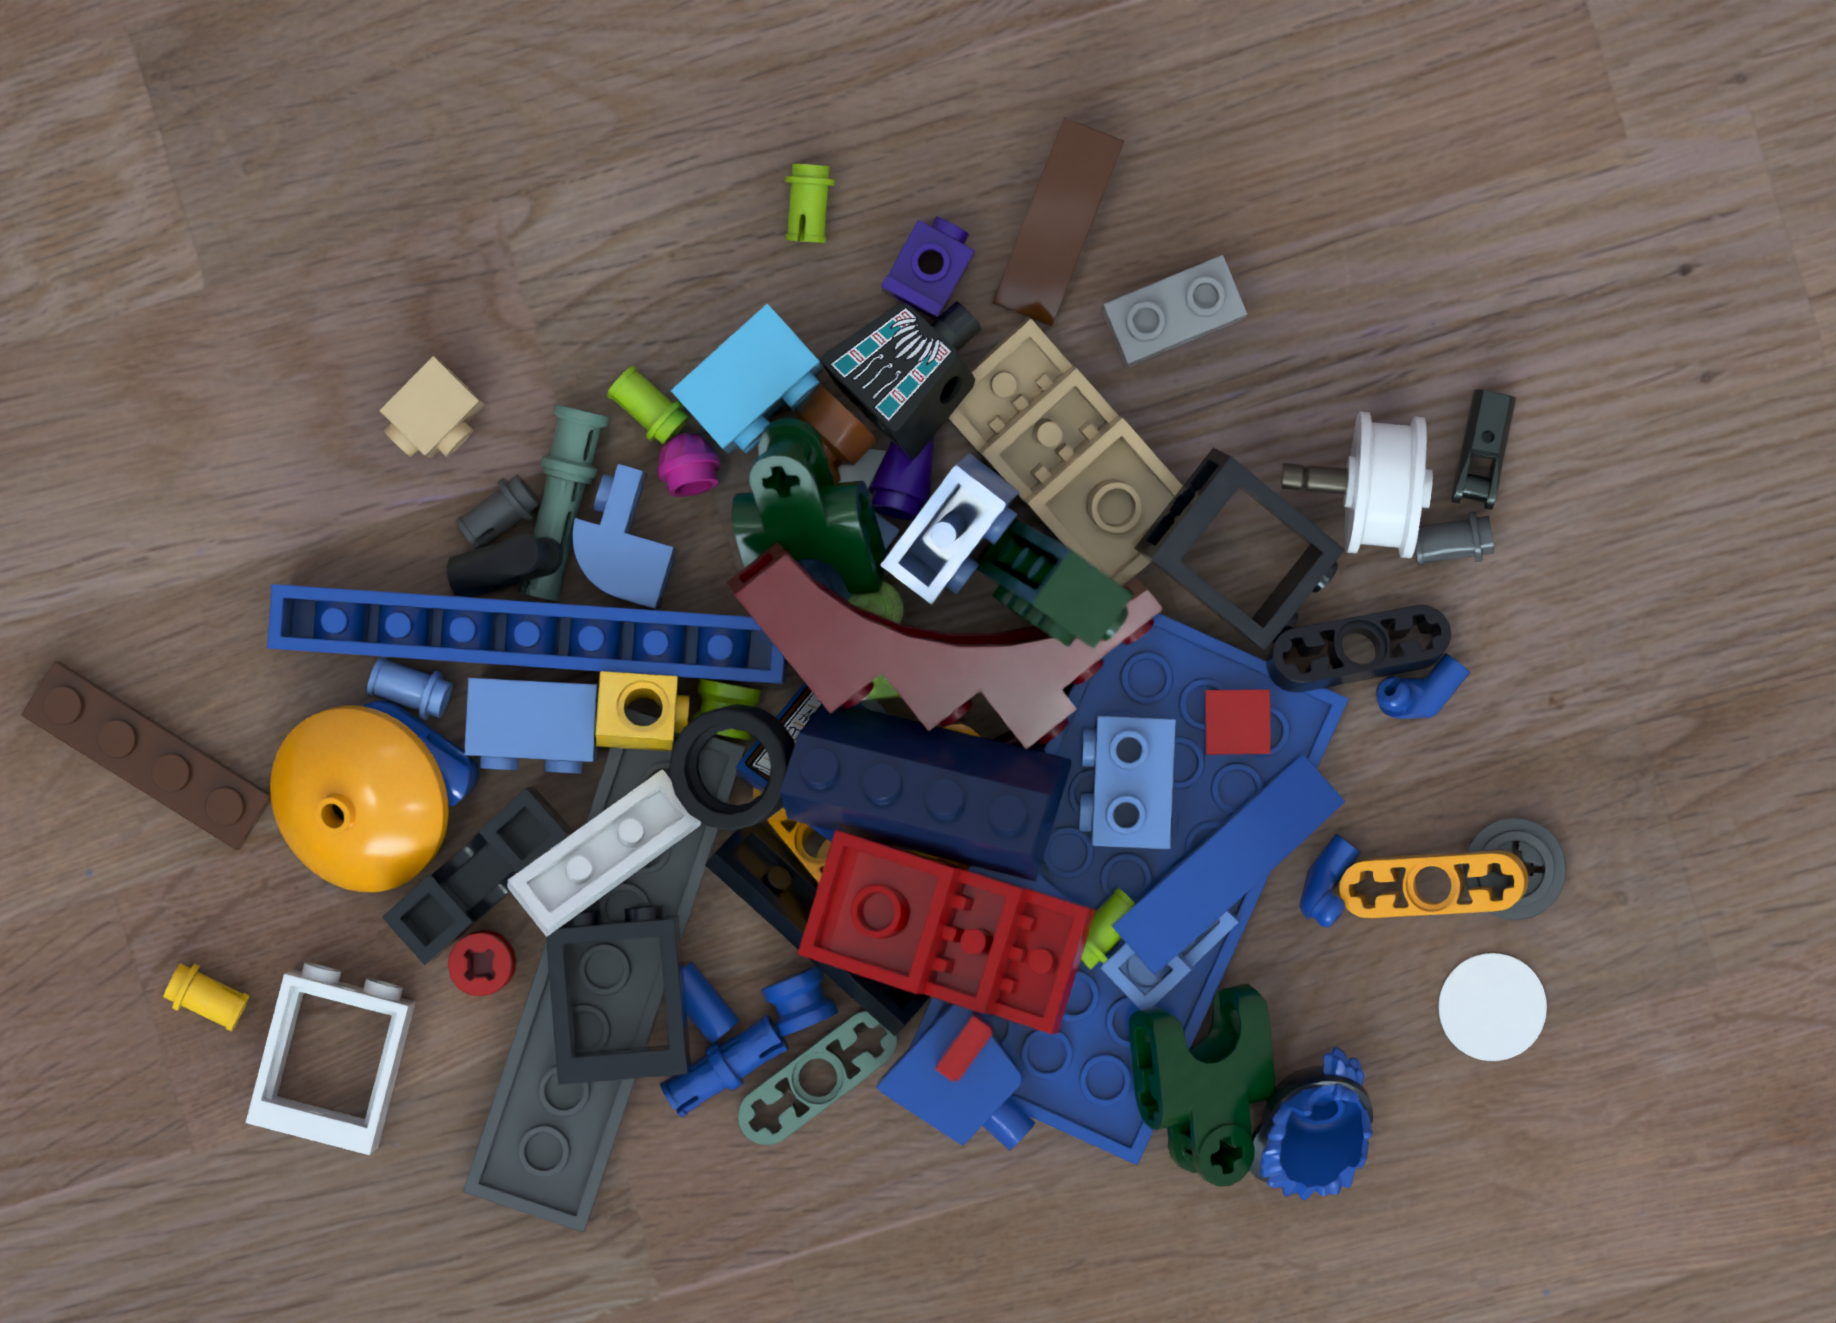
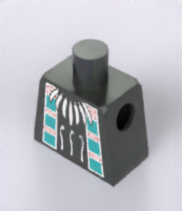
[819,301,982,460]

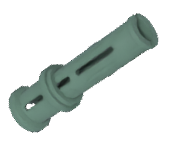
[519,404,610,601]

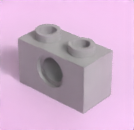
[1102,255,1248,369]

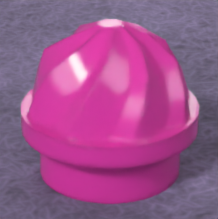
[657,433,721,497]

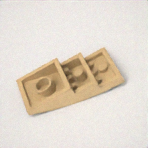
[948,317,1183,586]

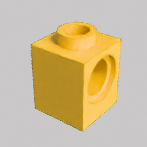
[596,671,690,752]

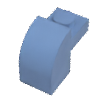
[572,464,678,610]

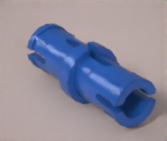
[660,1014,789,1118]

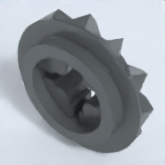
[1462,817,1566,920]

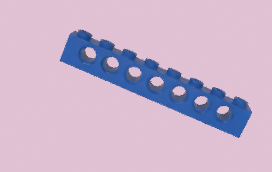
[267,584,787,684]

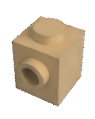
[379,356,486,459]

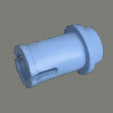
[367,656,453,720]

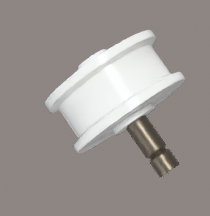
[1281,411,1433,558]

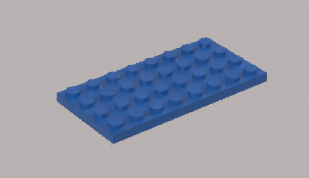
[910,613,1349,1166]

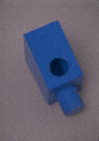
[876,1003,1035,1151]

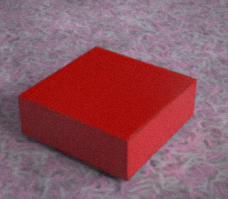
[1204,689,1271,755]
[935,1011,993,1083]

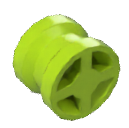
[691,678,762,740]

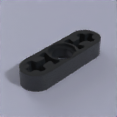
[1266,605,1451,693]

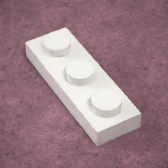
[507,769,701,937]

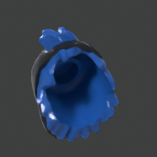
[1249,1047,1373,1200]

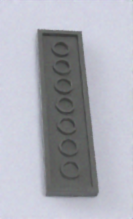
[463,707,747,1233]

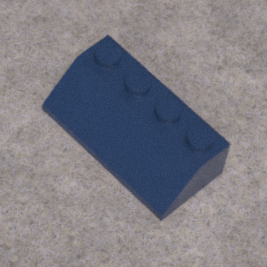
[780,703,1072,882]

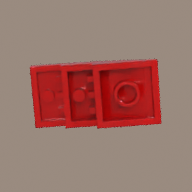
[798,830,1096,1034]

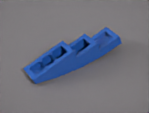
[1111,753,1345,975]

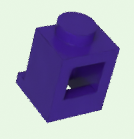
[881,216,975,320]

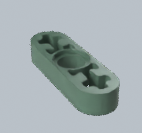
[738,1010,898,1145]

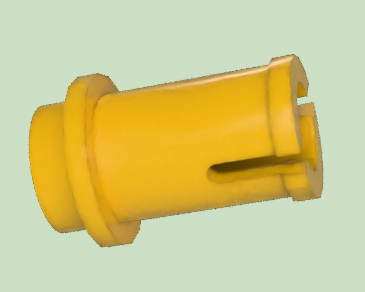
[163,963,250,1032]

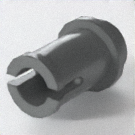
[456,475,540,549]
[1415,512,1494,566]

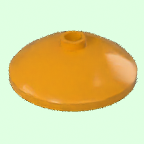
[270,705,449,893]

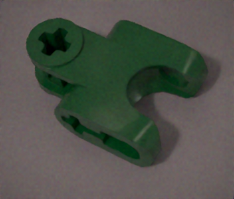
[732,418,887,594]
[1129,984,1275,1187]

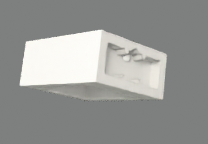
[246,962,416,1155]

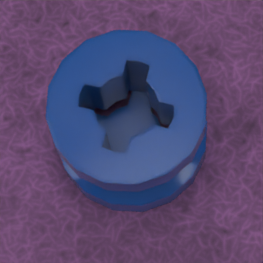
[761,966,839,1037]

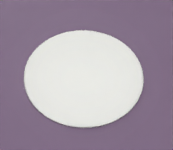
[1439,953,1547,1061]

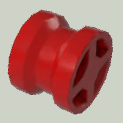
[448,930,517,997]

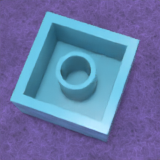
[671,304,824,455]

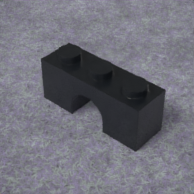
[382,786,574,965]

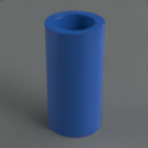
[683,961,740,1044]

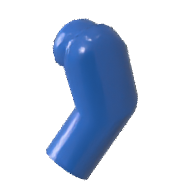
[1376,653,1470,719]
[1299,834,1361,928]

